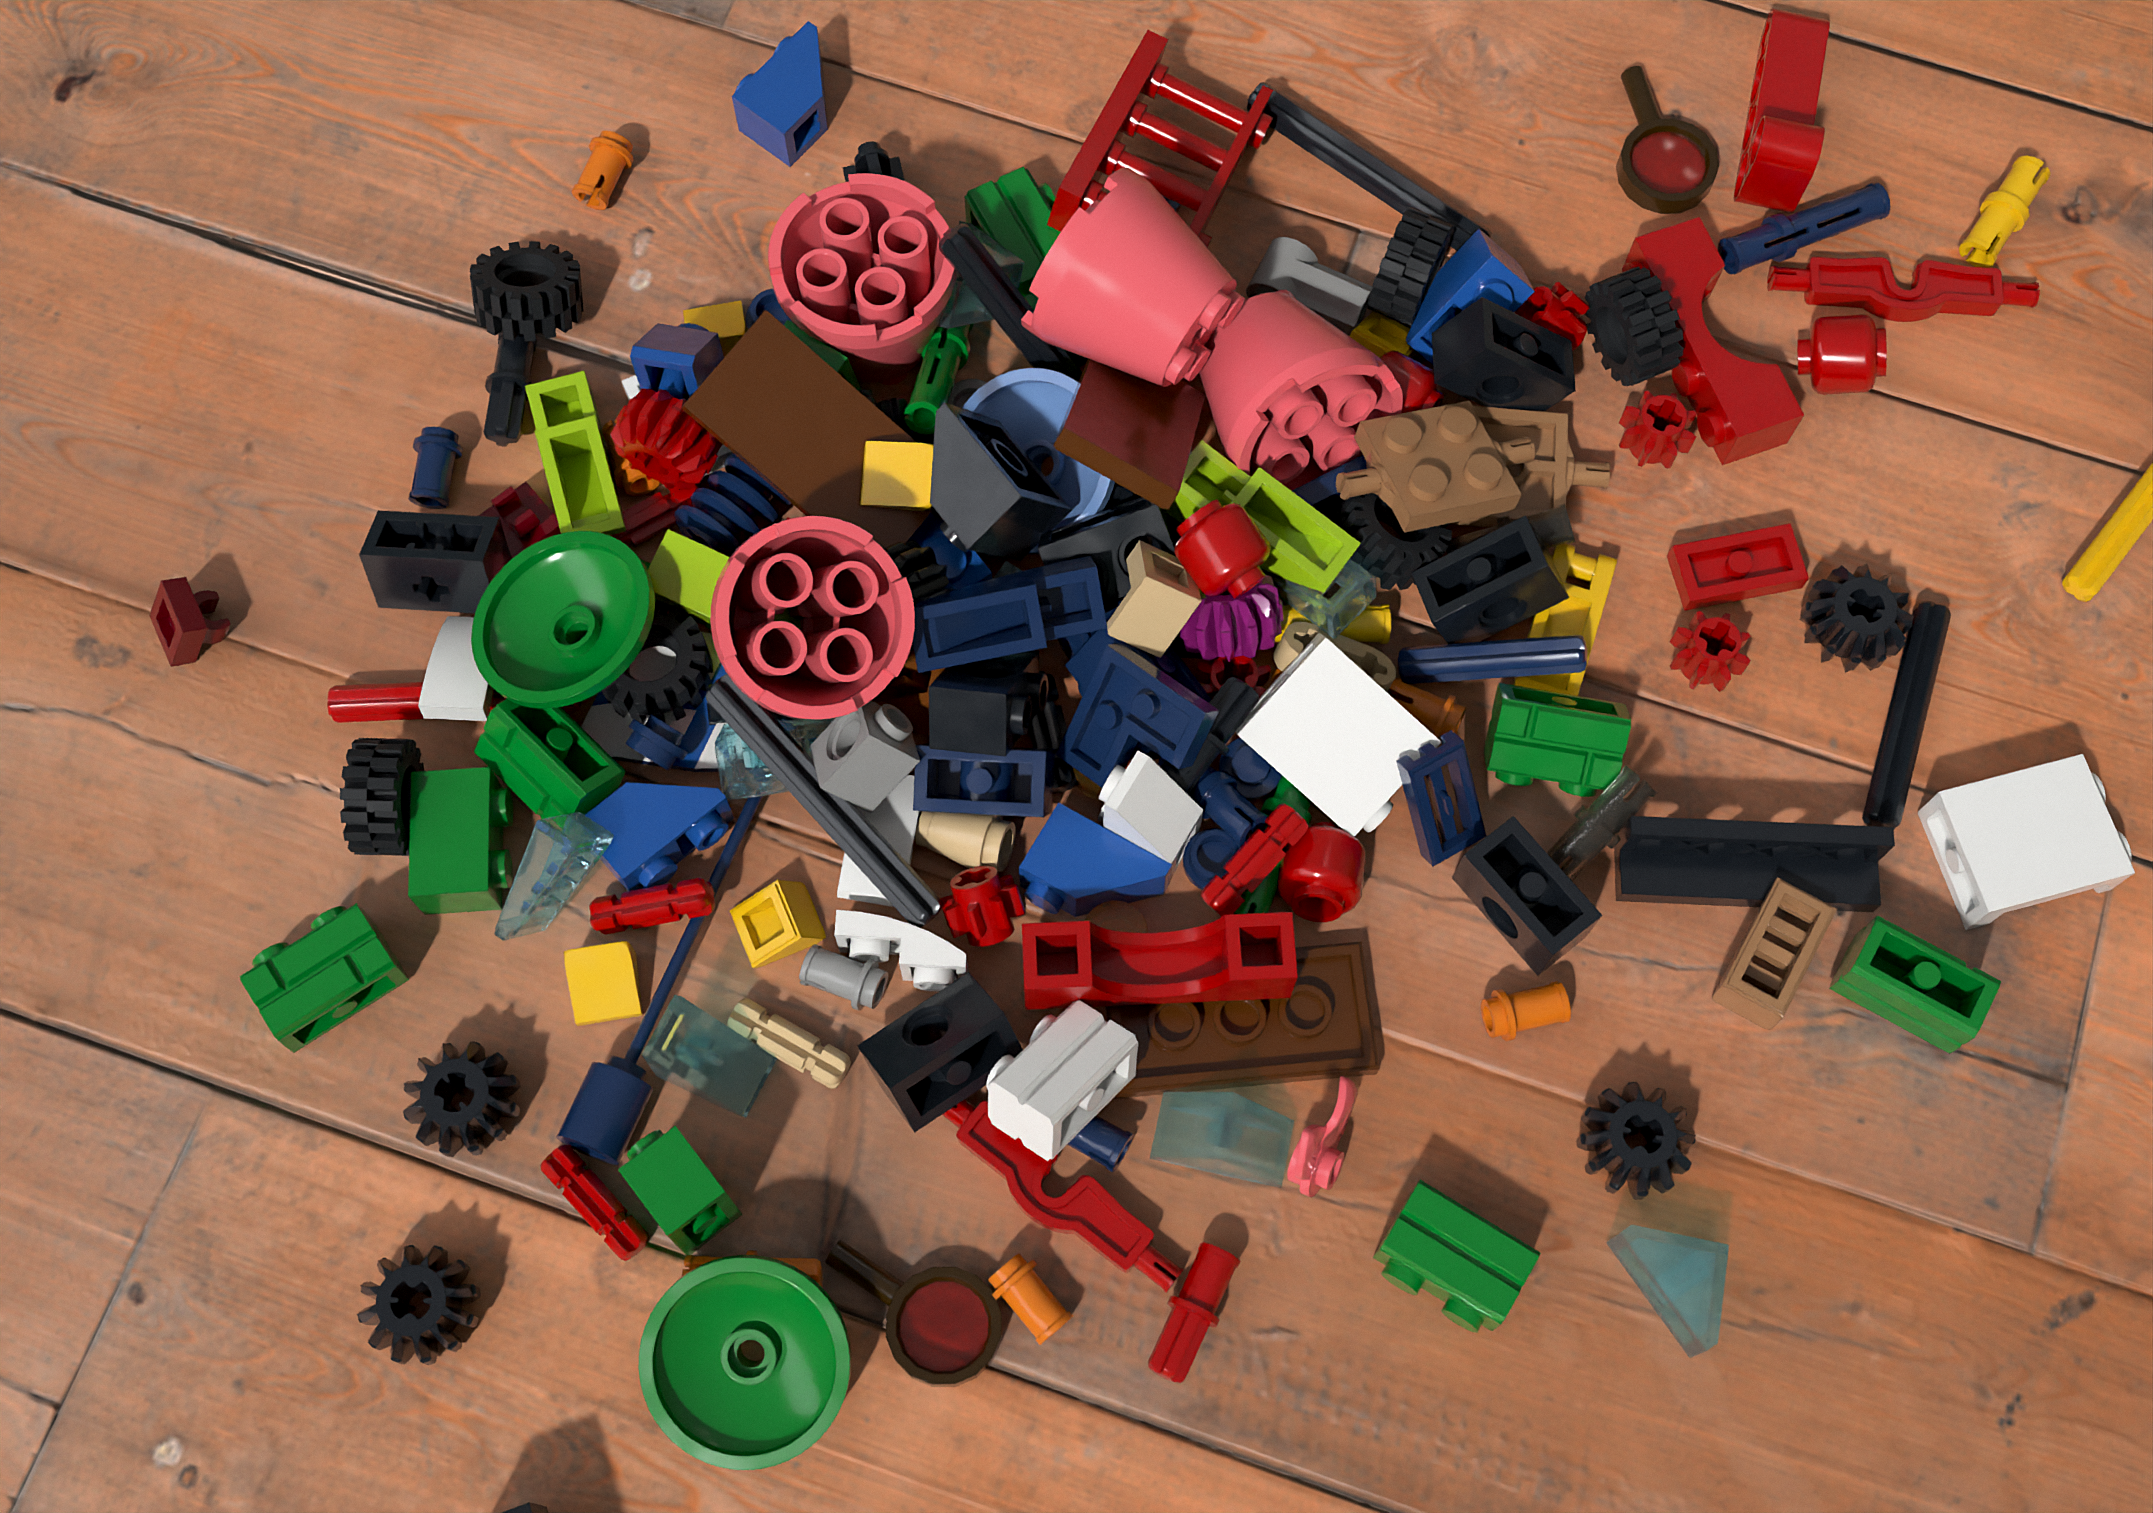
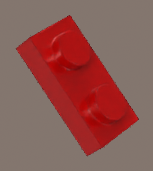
[1667,523,1809,611]

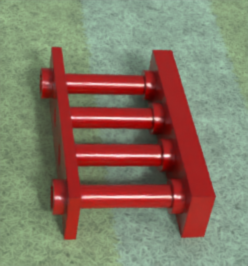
[1047,30,1273,248]

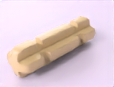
[727,998,851,1088]

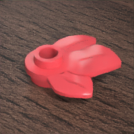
[1287,1076,1358,1198]

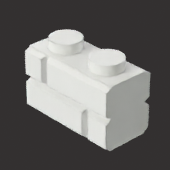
[986,999,1138,1161]

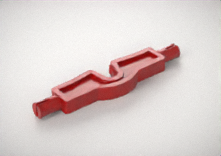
[1767,257,2040,322]
[942,1099,1184,1293]

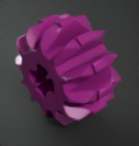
[1180,575,1284,662]

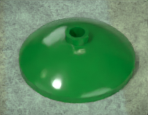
[471,531,655,709]
[638,1255,852,1470]

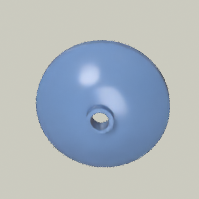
[962,368,1115,554]

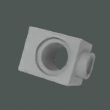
[810,701,920,813]

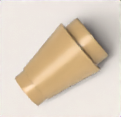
[915,811,1016,872]

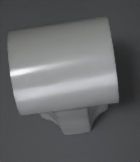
[1246,237,1373,336]

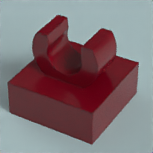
[478,481,561,558]
[149,577,231,667]

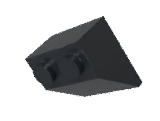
[930,403,1072,561]

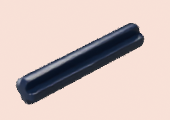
[1398,634,1587,684]

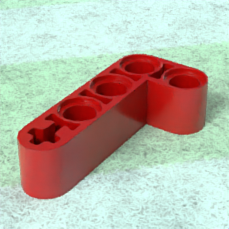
[1733,8,1830,213]

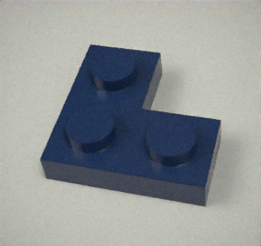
[1056,643,1219,788]

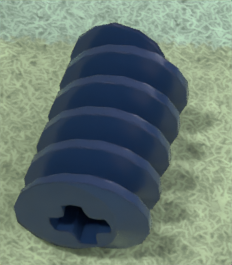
[674,453,792,553]

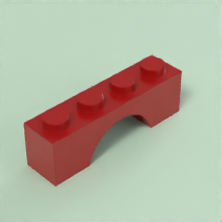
[1622,217,1804,465]
[1022,912,1298,1010]

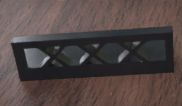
[1614,816,1895,912]

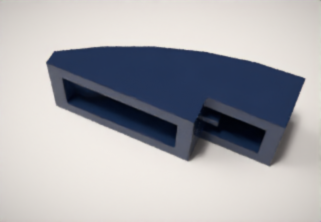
[912,556,1107,673]

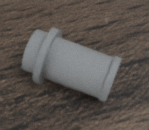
[799,944,888,1011]

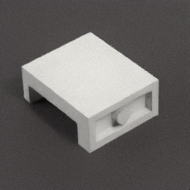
[1235,633,1441,836]
[1917,754,2135,930]

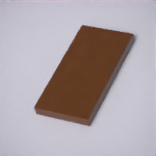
[681,310,934,548]
[1053,359,1206,510]
[1105,941,1380,1099]

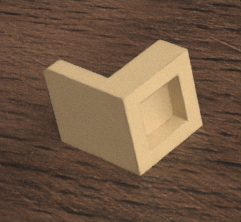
[1107,540,1201,658]

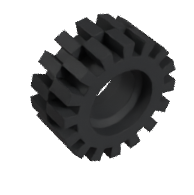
[1367,207,1454,326]
[470,241,584,341]
[1584,266,1684,386]
[1331,493,1452,590]
[602,602,714,724]
[340,738,425,856]

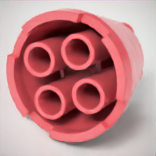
[1021,167,1245,387]
[768,173,957,385]
[1199,290,1403,491]
[710,516,915,719]

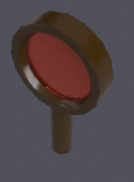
[1616,66,1719,214]
[825,1240,1002,1387]

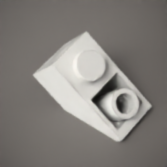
[1098,751,1203,880]

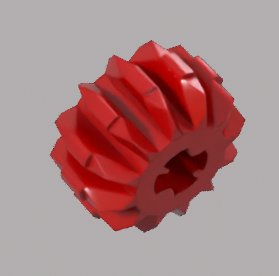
[610,388,723,490]

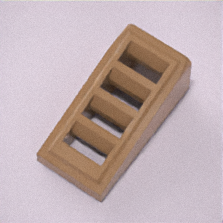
[1712,877,1837,1030]

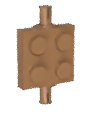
[1336,401,1535,533]
[1447,404,1611,534]

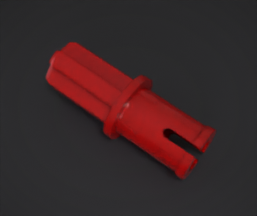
[1148,1242,1241,1383]

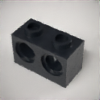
[1037,497,1177,613]

